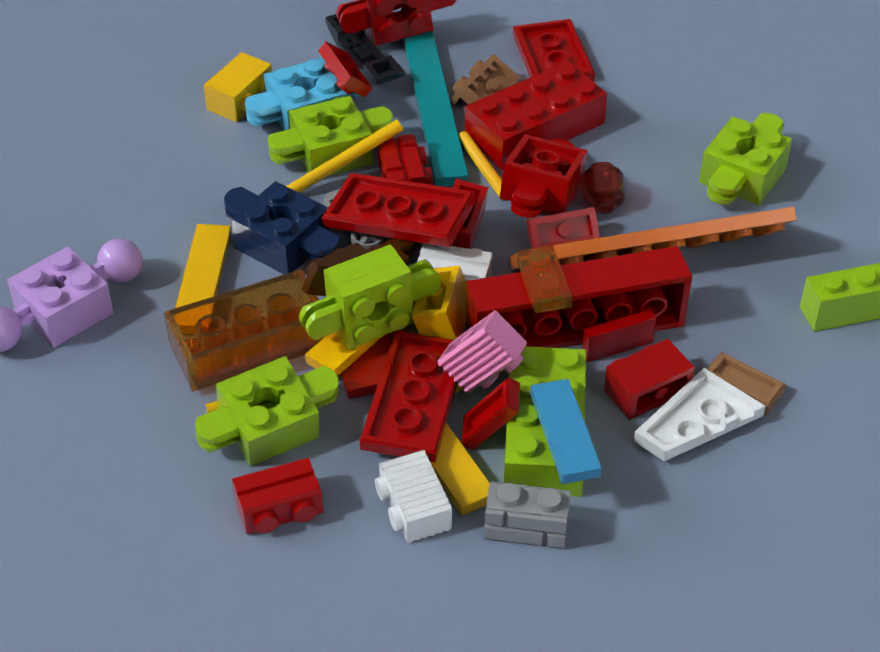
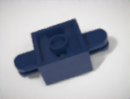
[224,181,340,277]

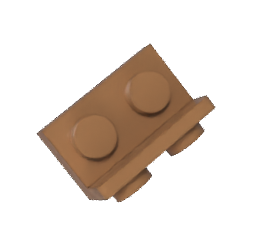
[450,53,521,107]

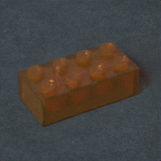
[163,269,326,392]

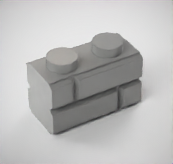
[484,481,571,548]

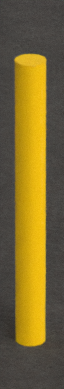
[286,119,404,193]

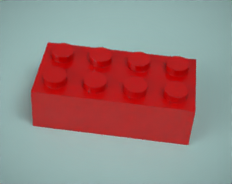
[465,61,607,170]

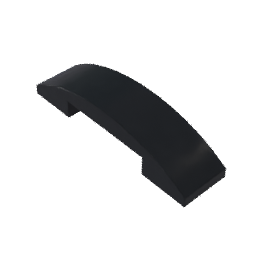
[325,14,405,85]

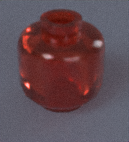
[581,162,626,214]

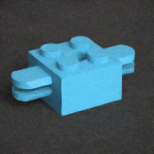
[245,57,365,131]

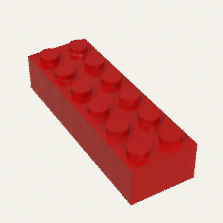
[466,246,692,348]

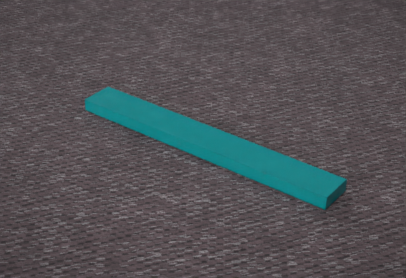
[402,31,468,187]

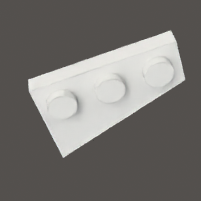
[634,368,766,461]

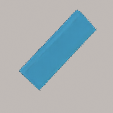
[530,379,602,484]

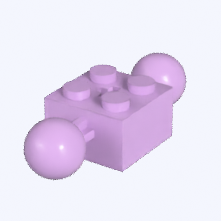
[0,238,143,352]

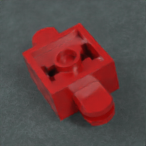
[336,0,456,46]
[499,134,588,218]

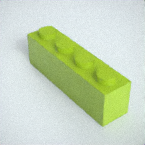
[800,263,880,332]

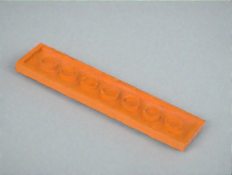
[509,207,797,272]

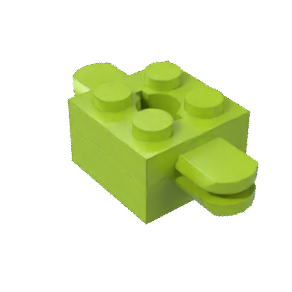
[268,96,393,176]
[699,113,792,206]
[299,244,442,349]
[195,356,339,467]

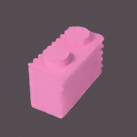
[437,310,527,393]

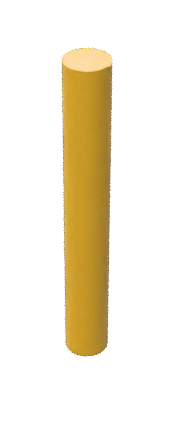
[458,131,504,201]

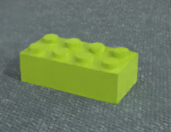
[504,346,586,497]

